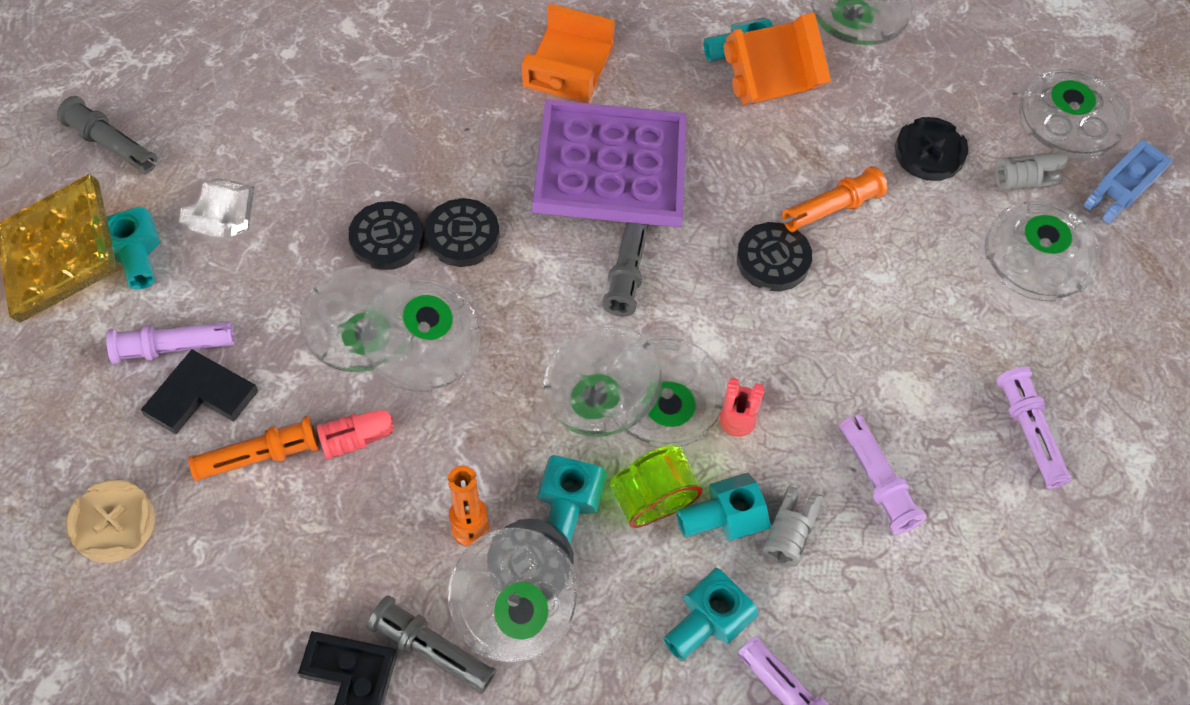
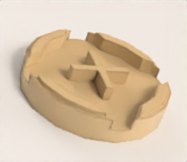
[66,479,156,563]

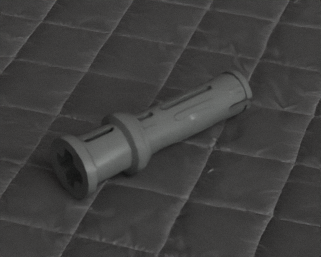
[57,96,157,174]
[602,222,649,317]
[367,595,496,694]

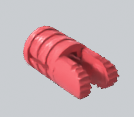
[720,378,765,437]
[316,409,394,460]

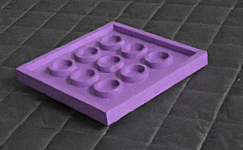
[532,99,686,228]

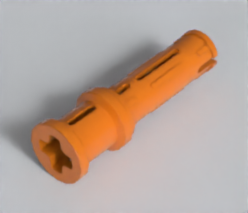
[782,166,888,232]
[188,415,320,482]
[448,465,489,547]

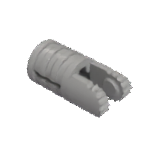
[995,152,1069,191]
[762,486,824,566]

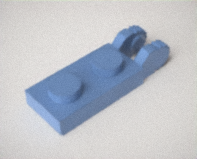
[1084,139,1173,224]

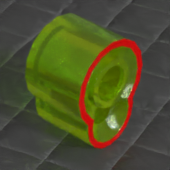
[610,445,702,528]

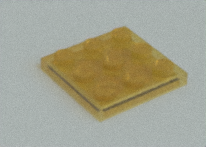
[0,174,118,323]

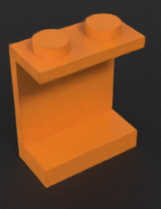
[522,3,615,103]
[724,12,831,106]

